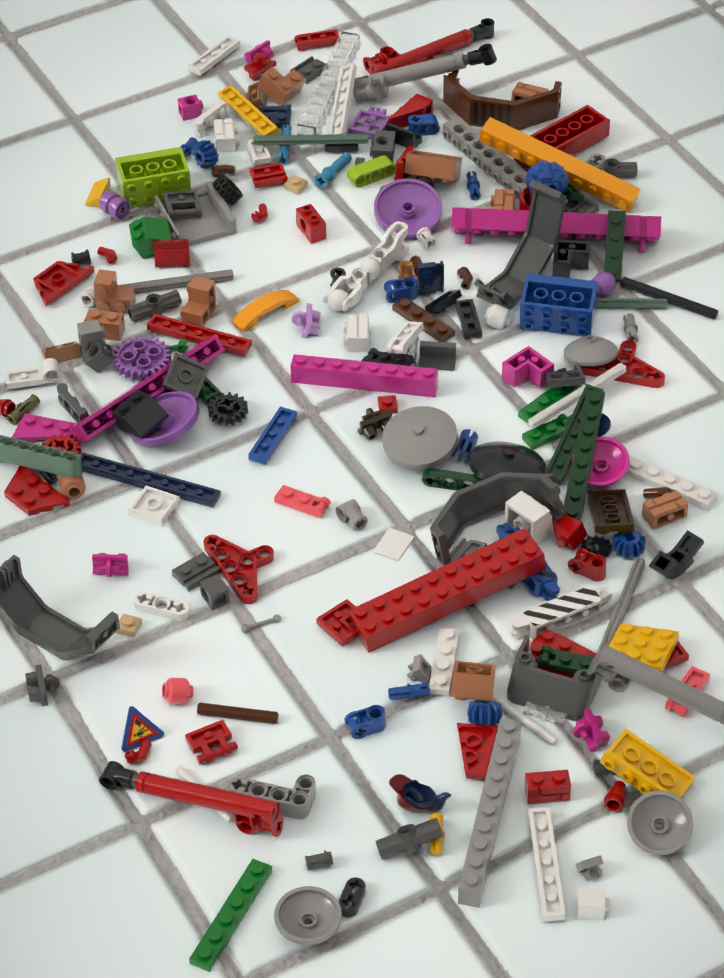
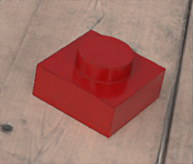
[377,395,398,414]

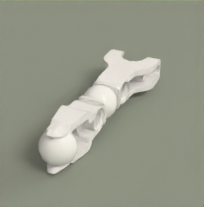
[323,221,409,312]

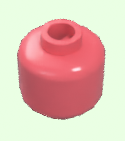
[162,677,194,705]

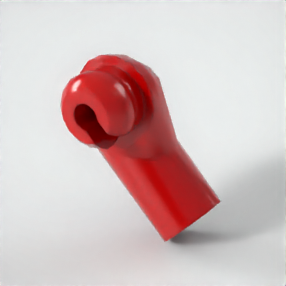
[251,203,268,223]
[97,246,117,264]
[124,740,152,764]

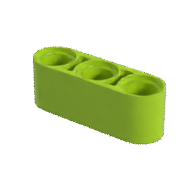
[346,155,396,187]

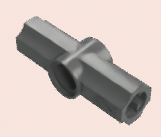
[127,289,182,321]
[375,817,443,860]

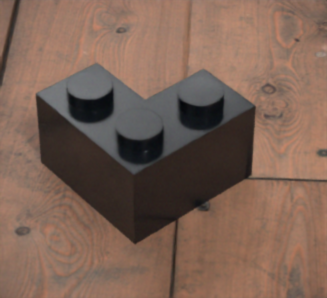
[552,240,590,278]

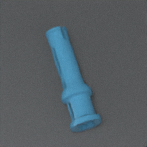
[314,152,352,188]

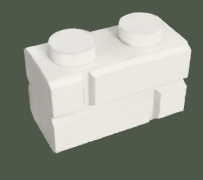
[213,118,239,153]
[344,314,369,352]

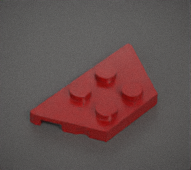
[33,261,94,306]
[4,466,70,516]

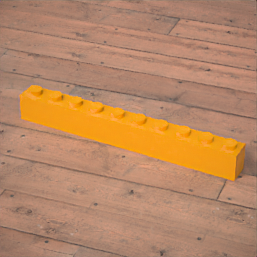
[478,117,641,213]

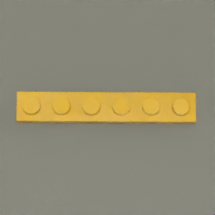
[218,85,279,135]

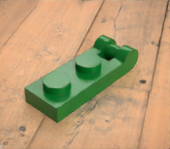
[522,413,568,450]

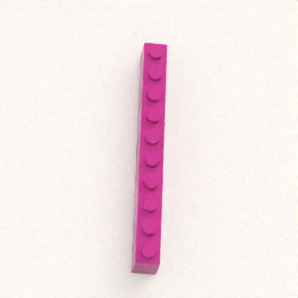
[68,335,225,443]

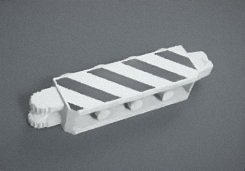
[511,584,612,639]

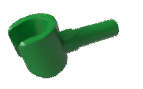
[169,339,189,353]

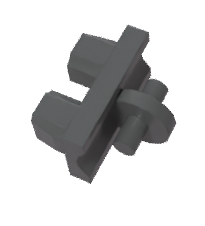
[25,664,60,706]

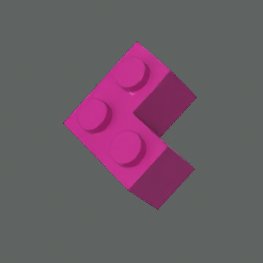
[501,346,554,388]

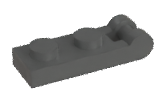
[57,383,88,423]

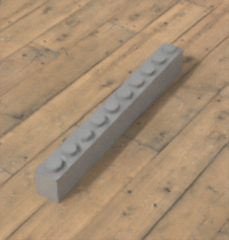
[458,718,521,908]

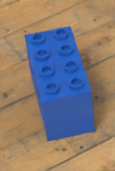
[520,273,598,336]

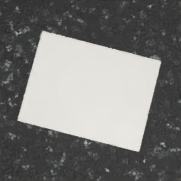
[373,527,415,561]

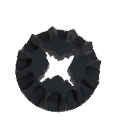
[581,534,612,558]

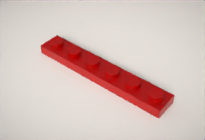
[147,313,252,357]

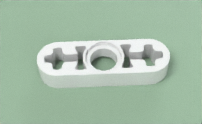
[134,592,190,621]

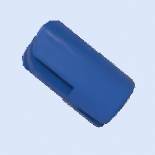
[451,429,478,463]

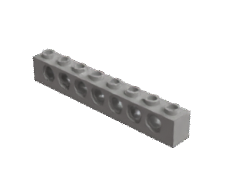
[442,117,527,199]

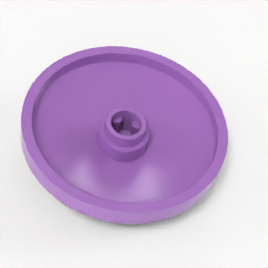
[374,179,442,239]
[129,391,199,446]

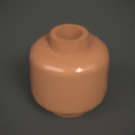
[59,475,86,499]

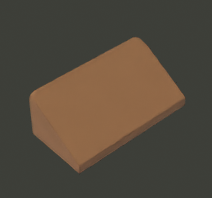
[247,80,267,108]
[41,341,82,363]

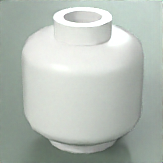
[484,304,511,330]

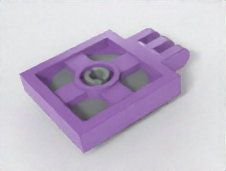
[348,106,390,139]

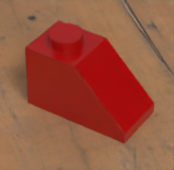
[552,514,588,551]

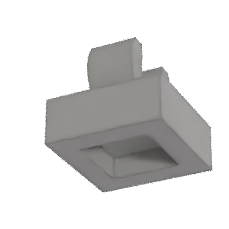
[407,654,431,683]
[575,855,603,881]

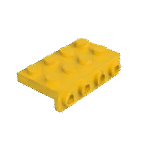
[600,728,696,798]

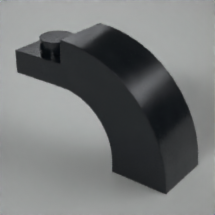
[649,530,704,579]

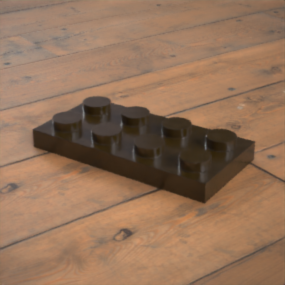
[587,489,635,534]

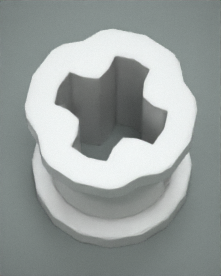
[416,227,438,250]

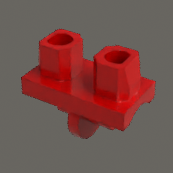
[244,53,276,81]

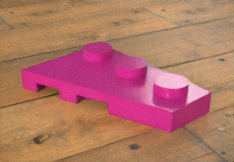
[12,413,76,443]

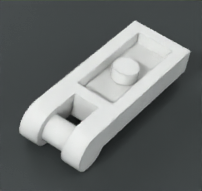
[194,100,227,138]
[386,321,424,354]

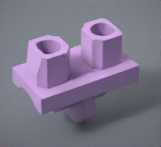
[292,303,321,338]

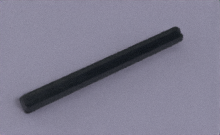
[620,277,719,320]

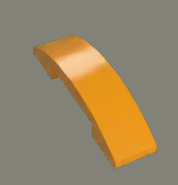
[232,290,300,332]

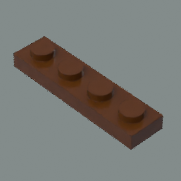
[392,297,455,342]

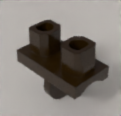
[357,408,392,440]

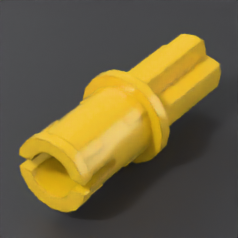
[430,813,445,856]

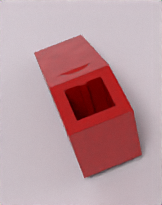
[388,94,433,128]

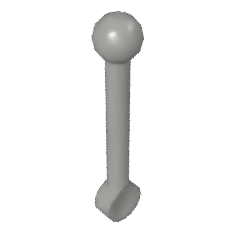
[241,614,281,632]

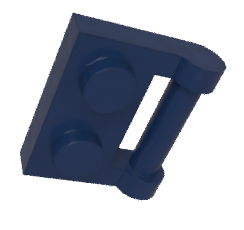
[258,104,291,128]

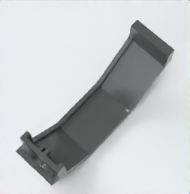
[474,180,566,308]
[430,472,564,566]
[0,555,120,659]

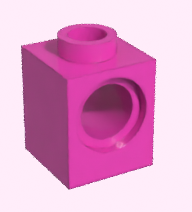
[177,94,204,121]

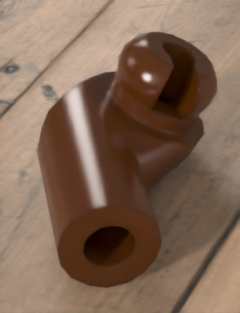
[211,165,236,177]
[457,267,473,289]
[643,487,672,498]

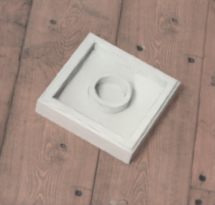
[128,485,180,526]

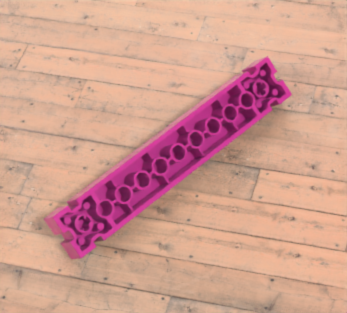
[451,207,662,252]

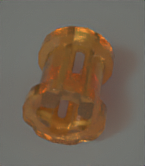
[398,261,414,279]

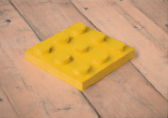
[609,623,680,672]

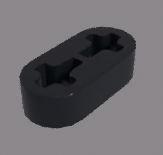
[339,877,366,918]

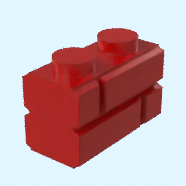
[524,769,571,804]

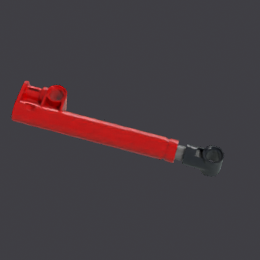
[363,18,495,75]
[99,761,284,837]

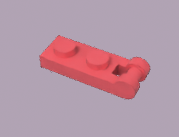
[274,485,331,518]
[665,666,710,718]

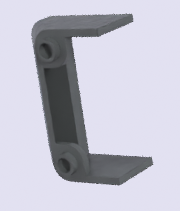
[507,635,602,722]

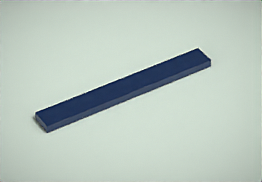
[81,453,221,508]

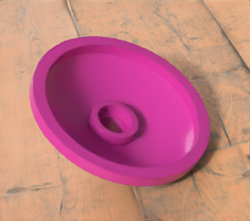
[572,437,630,487]

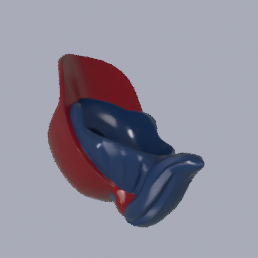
[389,774,451,812]

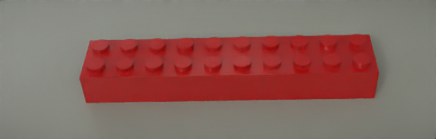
[348,528,546,653]

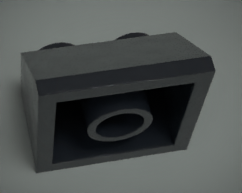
[112,390,169,439]

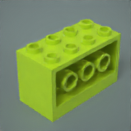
[115,147,191,208]

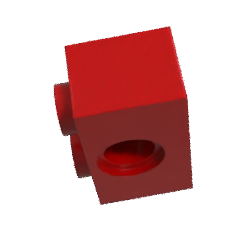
[296,204,326,244]

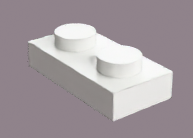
[247,140,271,165]

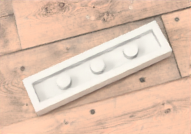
[188,35,240,76]
[429,627,459,696]

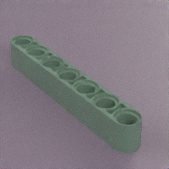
[0,435,82,478]

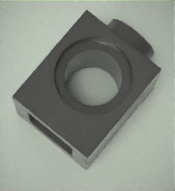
[84,340,114,373]
[200,574,230,610]

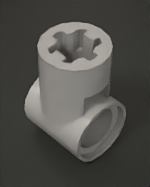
[335,499,368,531]

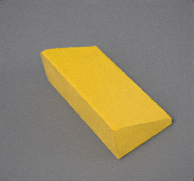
[85,177,111,207]

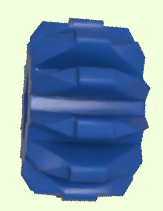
[192,140,219,169]
[612,528,646,560]
[467,700,502,726]

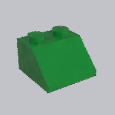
[129,216,172,259]

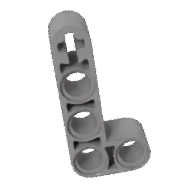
[228,774,316,819]

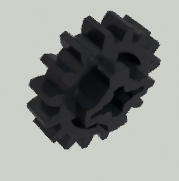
[208,392,248,426]

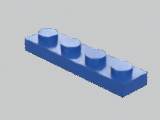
[248,406,297,465]

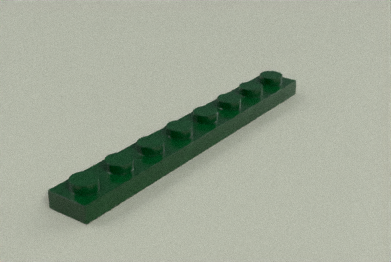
[562,390,606,521]

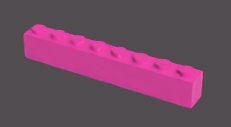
[290,354,438,398]

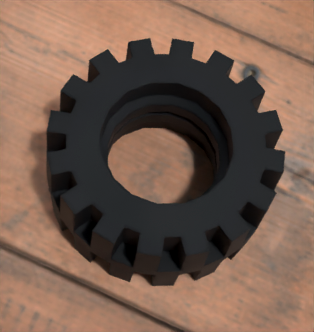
[212,174,243,205]

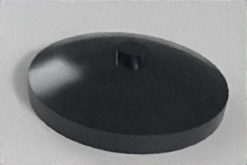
[469,441,545,480]

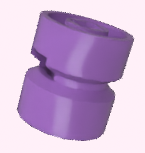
[99,190,131,220]

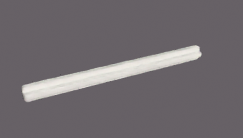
[528,363,626,429]

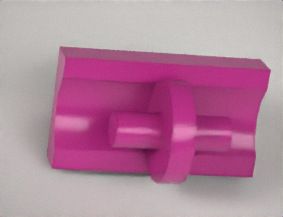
[244,40,274,63]
[92,553,129,577]
[573,709,610,752]

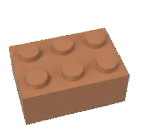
[404,150,462,183]

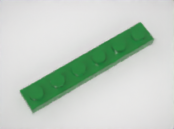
[189,859,272,972]

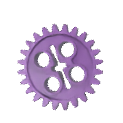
[113,335,172,381]

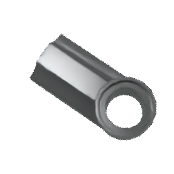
[604,158,638,178]

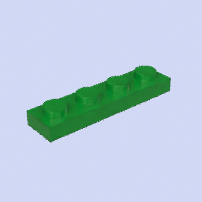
[518,385,582,424]

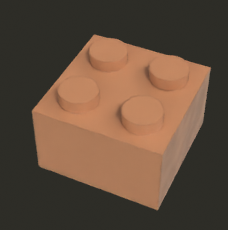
[450,661,496,701]

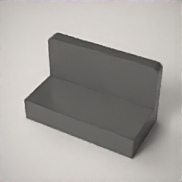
[419,341,456,371]

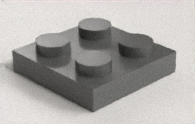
[161,353,209,400]

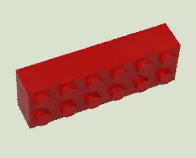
[514,105,610,170]

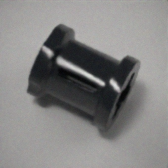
[71,249,91,265]
[330,268,346,287]

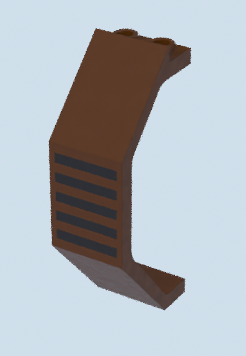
[443,69,562,130]

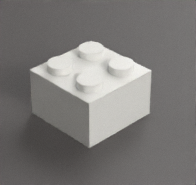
[504,491,550,545]

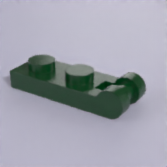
[537,645,594,674]

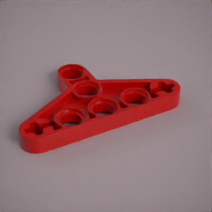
[580,340,665,388]
[203,535,274,604]

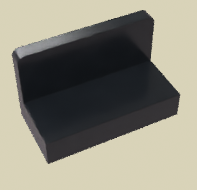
[386,123,422,148]

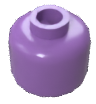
[591,272,616,298]

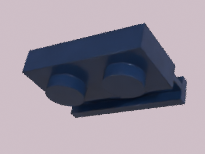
[417,261,444,295]

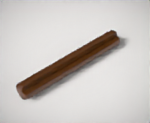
[197,702,279,724]

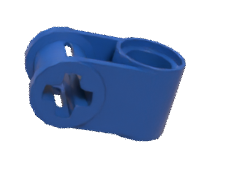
[407,114,440,136]
[384,277,418,303]
[344,705,386,739]

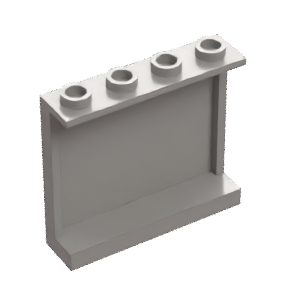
[153,181,237,246]

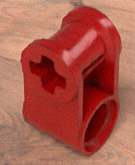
[568,548,606,582]

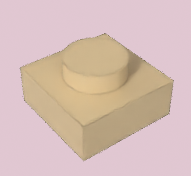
[284,175,308,194]
[116,613,142,638]

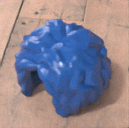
[525,161,570,196]

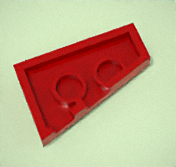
[457,723,498,780]

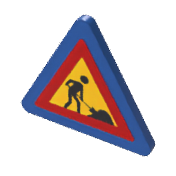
[121,706,164,752]

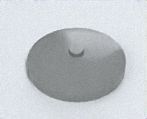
[382,406,458,470]

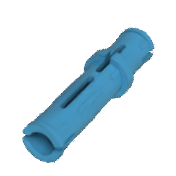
[278,124,292,165]

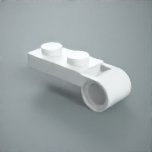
[5,358,60,389]

